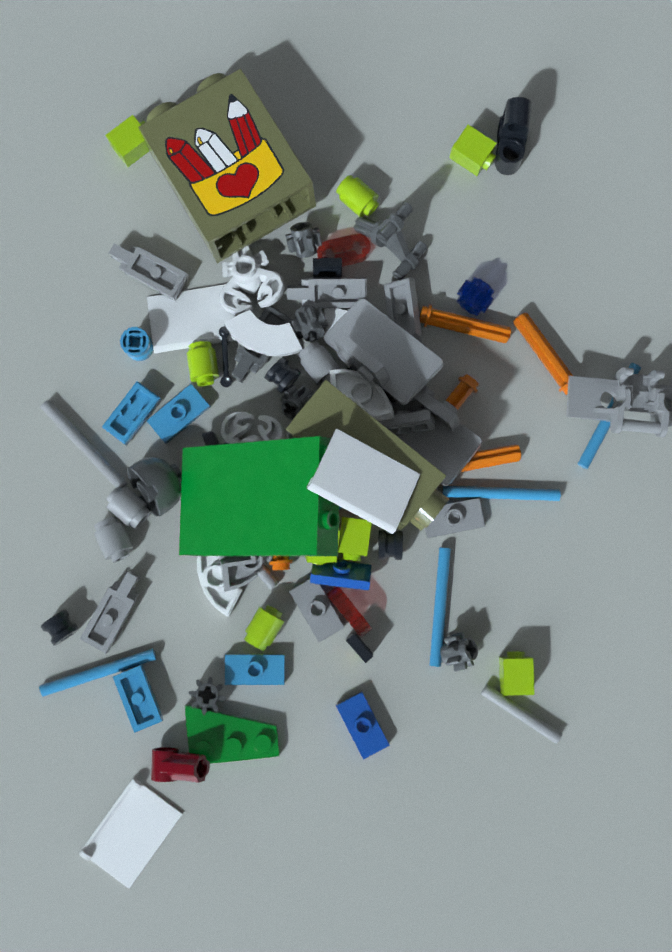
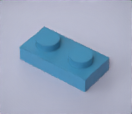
[113,665,164,733]

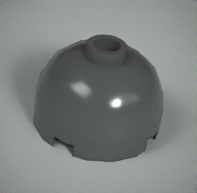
[127,457,182,517]

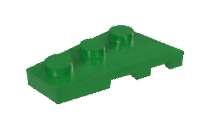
[185,704,280,764]

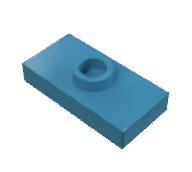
[102,381,162,446]
[147,384,210,444]
[225,654,285,685]

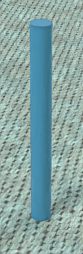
[577,363,641,469]
[442,485,561,501]
[429,548,451,667]
[39,648,157,697]

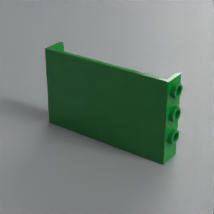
[179,436,340,556]

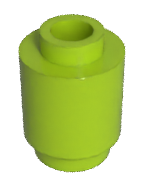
[336,175,379,217]
[186,341,219,386]
[244,604,285,651]

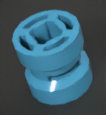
[120,327,153,361]

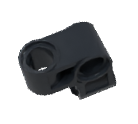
[495,97,532,175]

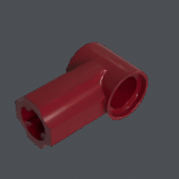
[151,747,210,783]

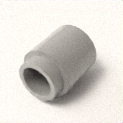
[298,341,340,385]
[106,486,151,529]
[94,516,133,563]

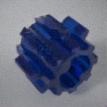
[456,277,495,316]

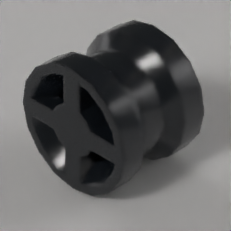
[264,357,301,394]
[378,530,403,560]
[41,610,79,646]

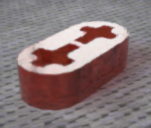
[317,234,371,267]
[326,586,373,638]

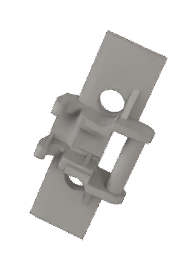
[566,367,672,437]

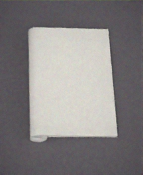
[147,284,237,354]
[307,429,420,534]
[79,778,183,888]

